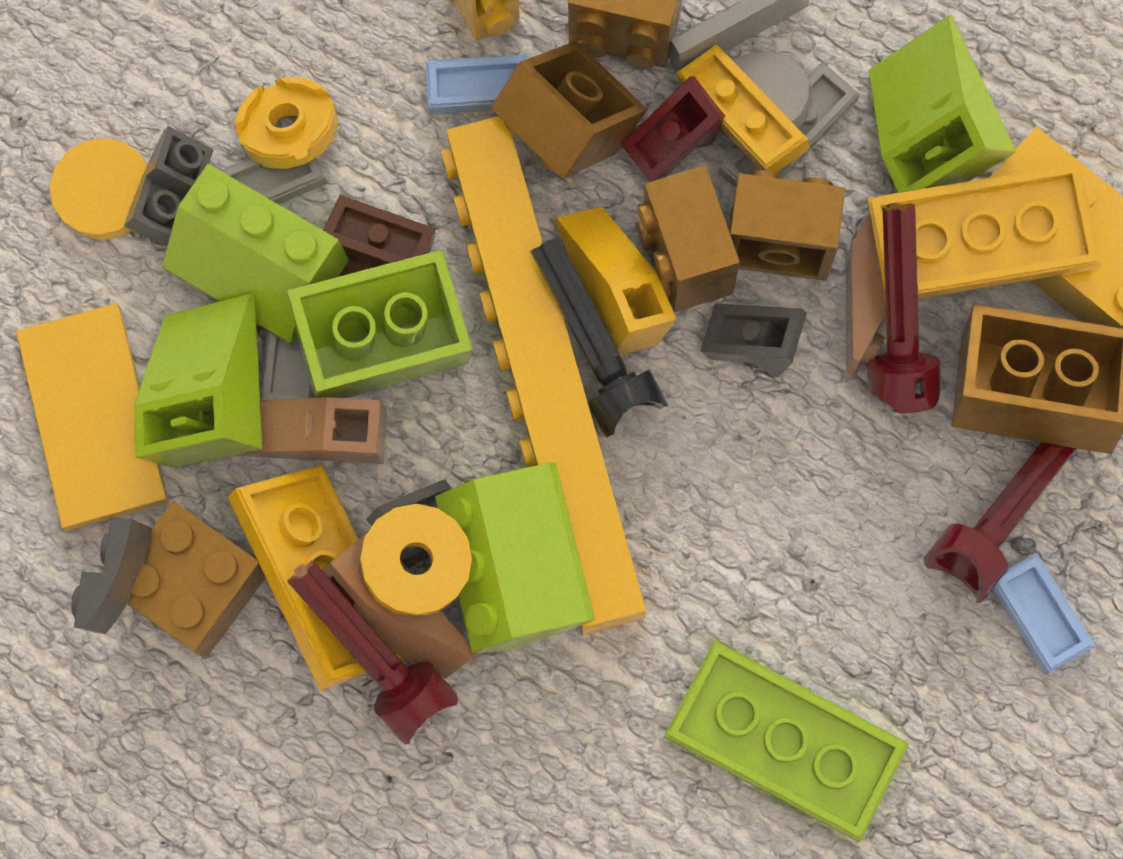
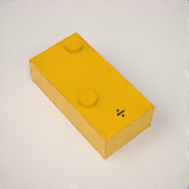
[990,126,1123,329]

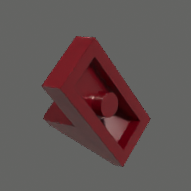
[621,76,726,182]

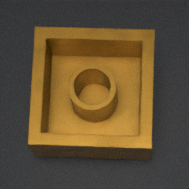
[568,0,682,69]
[490,41,648,179]
[636,165,740,313]
[729,170,846,281]
[127,501,266,660]

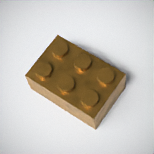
[951,304,1123,454]

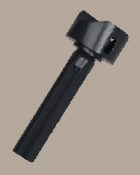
[530,237,668,438]

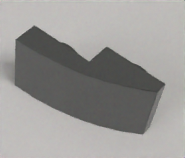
[124,126,213,247]
[71,517,152,634]

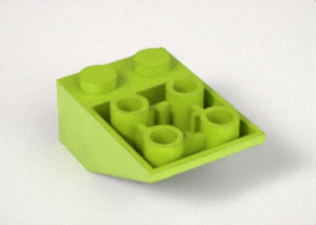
[868,15,1016,193]
[134,294,263,468]

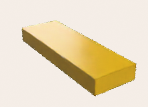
[676,44,810,173]

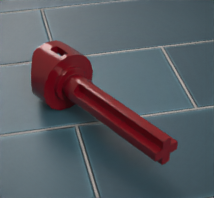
[867,203,941,413]
[924,442,1077,603]
[288,560,458,744]

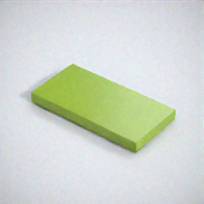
[663,640,910,842]

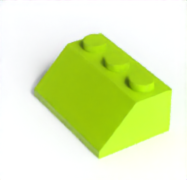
[162,164,349,346]
[287,250,473,398]
[435,463,595,653]

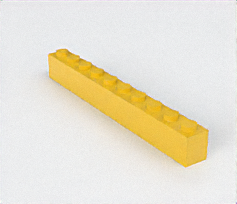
[440,116,646,635]

